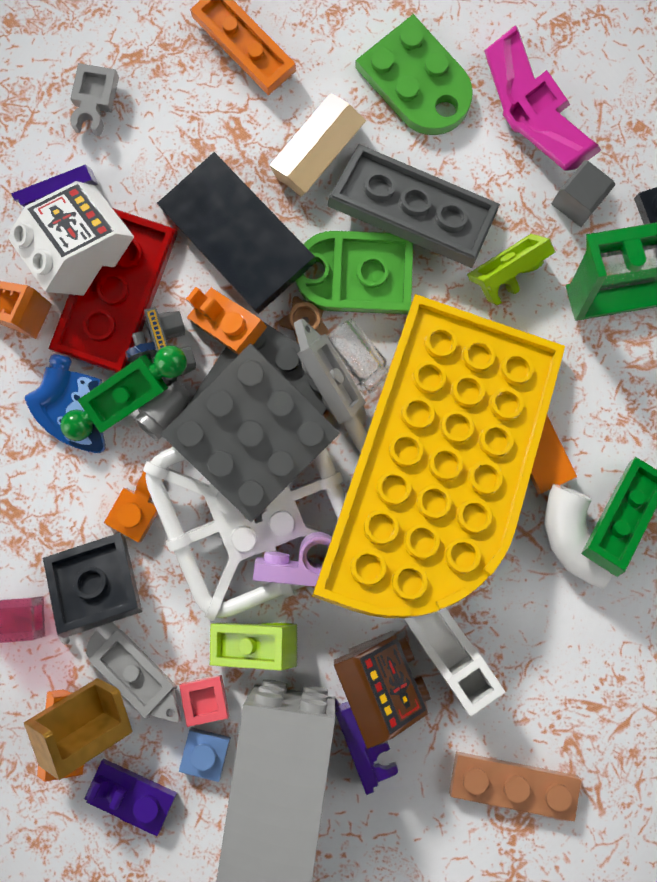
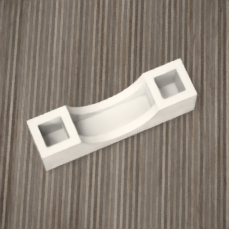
[403,608,506,717]

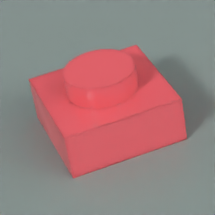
[179,675,230,727]

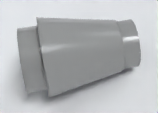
[134,381,193,441]

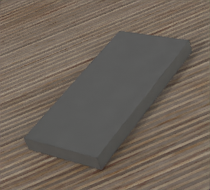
[327,144,500,268]

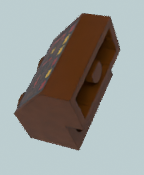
[333,631,431,749]

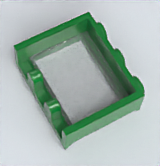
[565,222,657,321]

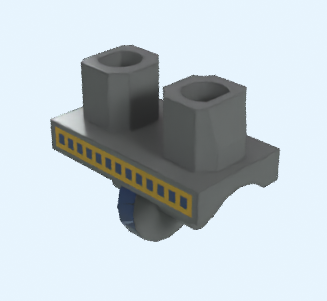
[125,307,196,386]

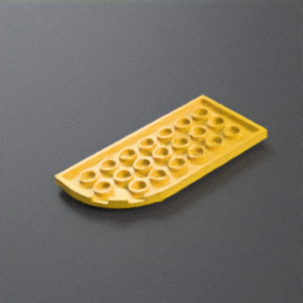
[312,294,565,618]

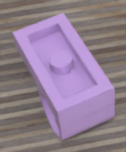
[253,532,332,586]

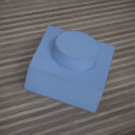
[179,727,231,782]

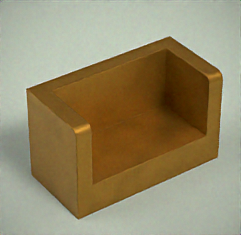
[23,678,133,781]

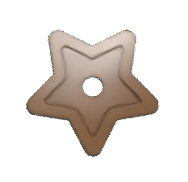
[279,296,329,344]

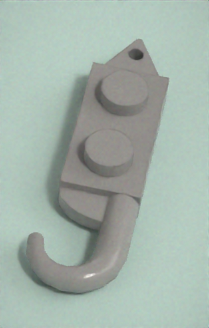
[294,318,367,453]
[57,622,181,722]

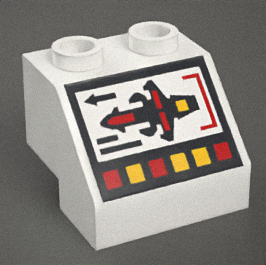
[7,181,134,296]

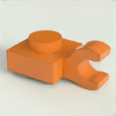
[104,472,164,543]

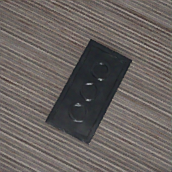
[157,152,317,314]

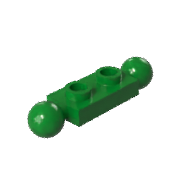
[60,345,187,441]

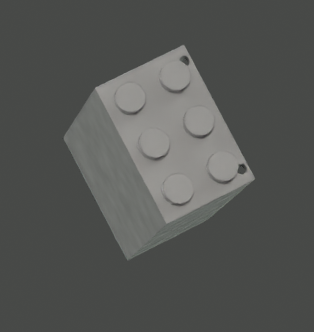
[216,680,335,882]

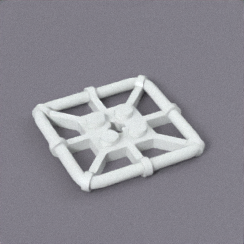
[143,447,346,621]

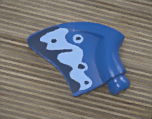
[25,354,106,453]

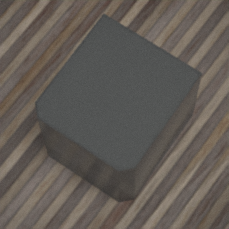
[551,160,616,227]

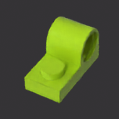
[209,623,297,671]

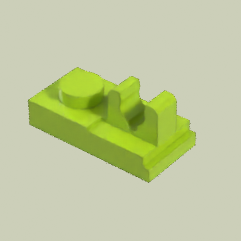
[467,234,556,305]

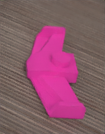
[484,25,601,171]

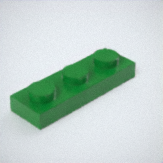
[581,457,657,577]

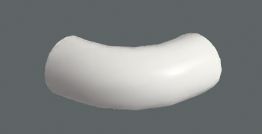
[544,484,613,589]

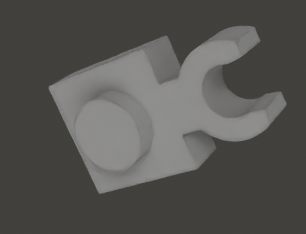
[70,63,119,136]

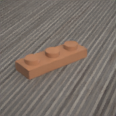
[449,751,581,822]

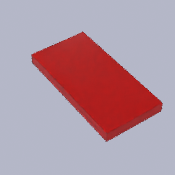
[48,208,178,373]

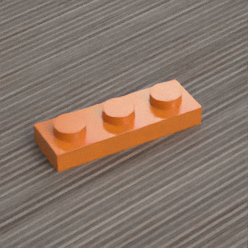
[190,0,296,96]

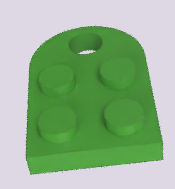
[355,14,473,135]
[295,231,413,315]

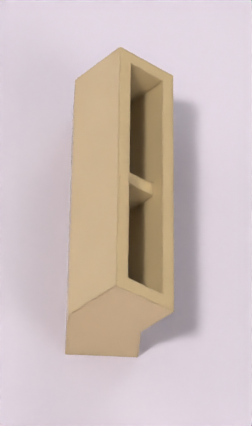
[270,93,366,197]

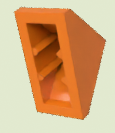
[0,281,52,339]

